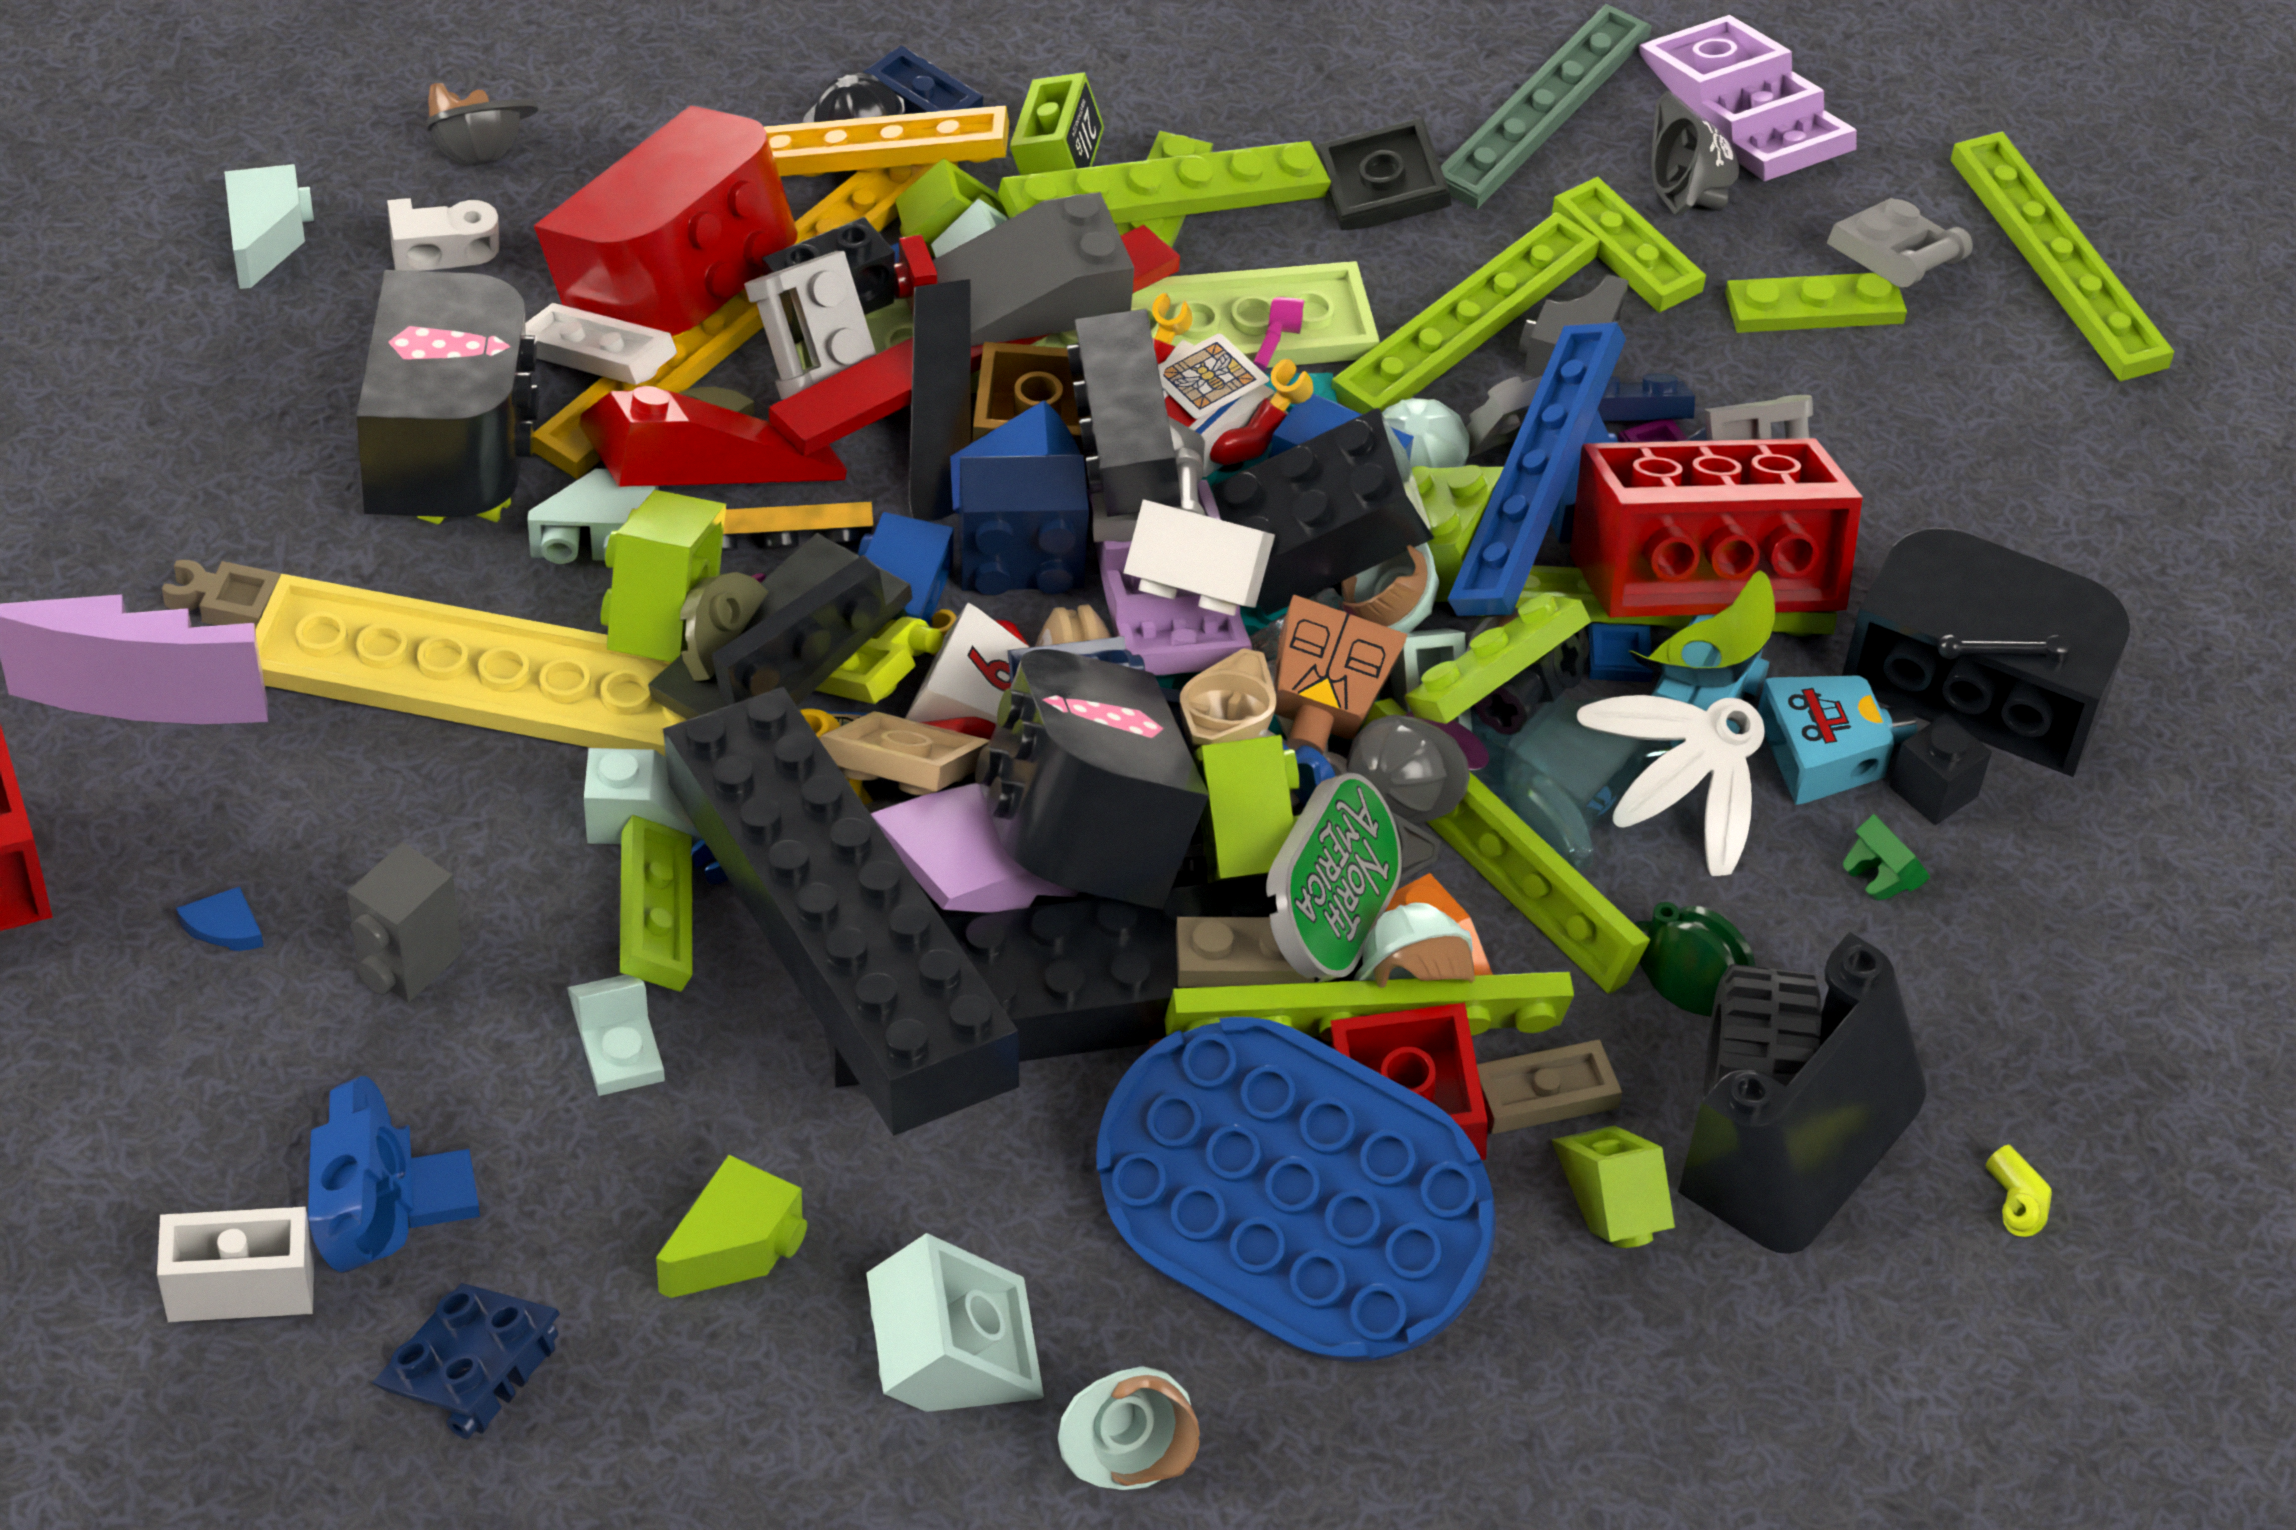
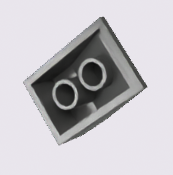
[932,192,1134,347]

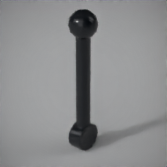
[1938,634,2071,662]

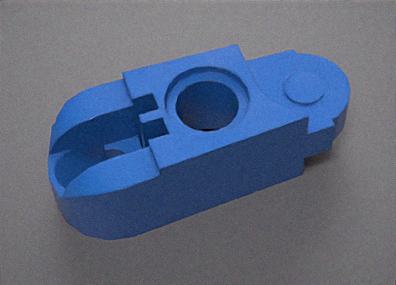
[308,1076,414,1273]

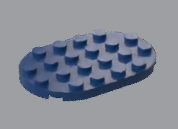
[1096,1017,1496,1362]

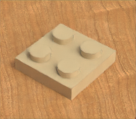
[820,711,990,796]

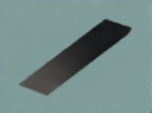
[909,279,971,522]

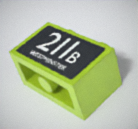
[1010,72,1104,175]

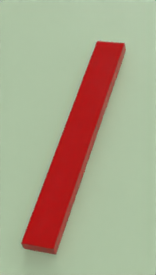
[769,224,1180,456]

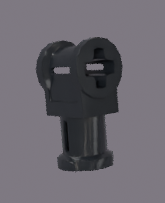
[1475,634,1584,735]

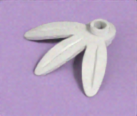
[1577,695,1765,876]

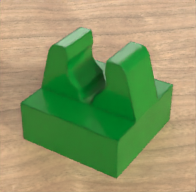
[1843,814,1930,901]

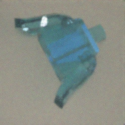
[1486,696,1684,873]

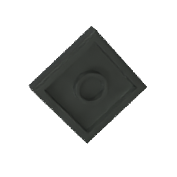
[1315,117,1452,230]

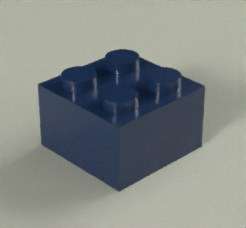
[958,455,1089,595]

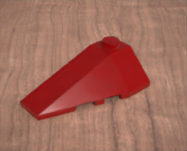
[579,386,847,487]

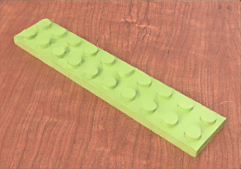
[795,261,1380,393]

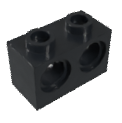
[762,217,895,344]

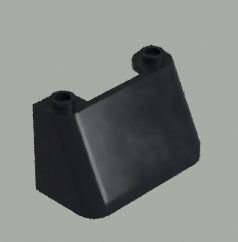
[1678,932,1926,1254]

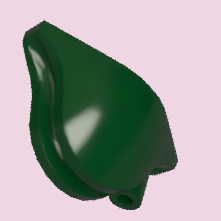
[1634,902,1756,1017]

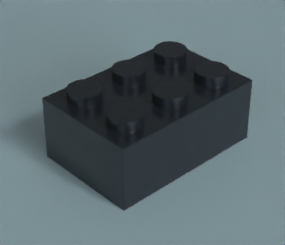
[1211,408,1434,616]

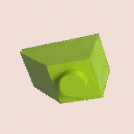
[895,158,1009,258]
[1552,1125,1675,1248]
[656,1155,807,1298]

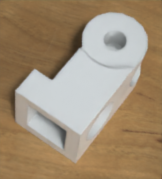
[387,198,499,271]

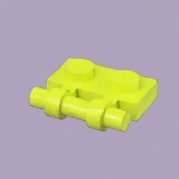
[815,616,943,704]

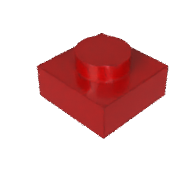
[894,234,937,319]

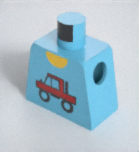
[1757,676,1917,805]

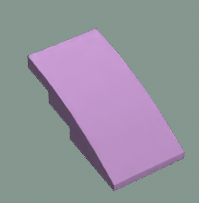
[1639,15,1856,182]
[1087,480,1252,675]
[0,594,268,724]
[871,783,1080,913]

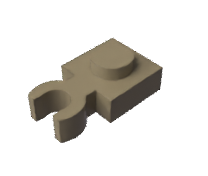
[162,560,281,630]

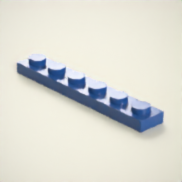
[1447,322,1626,616]

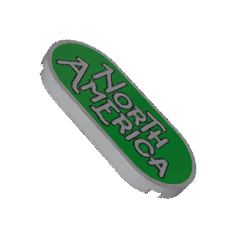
[1266,773,1402,982]

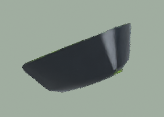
[1629,570,1775,687]

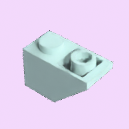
[528,469,659,564]

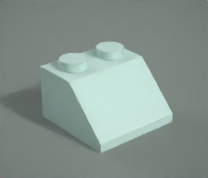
[867,1233,1044,1412]

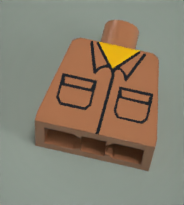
[1273,594,1408,755]

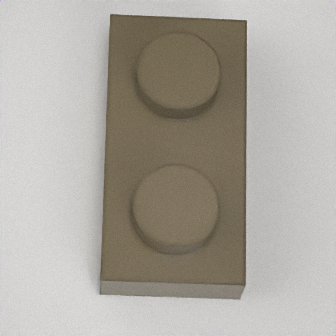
[1176,917,1315,987]
[1477,1039,1622,1134]

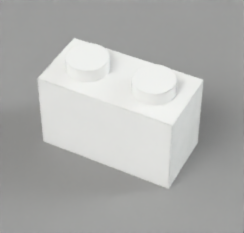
[1123,500,1275,616]
[157,1207,314,1322]

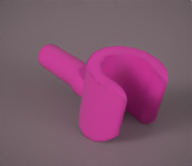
[1253,297,1304,371]

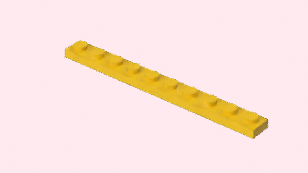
[533,161,958,479]

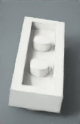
[525,303,677,385]

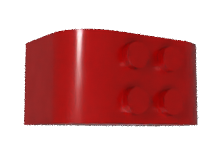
[534,105,798,337]

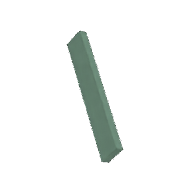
[1441,4,1652,209]

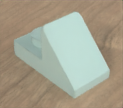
[567,974,665,1096]

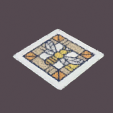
[1158,334,1269,419]

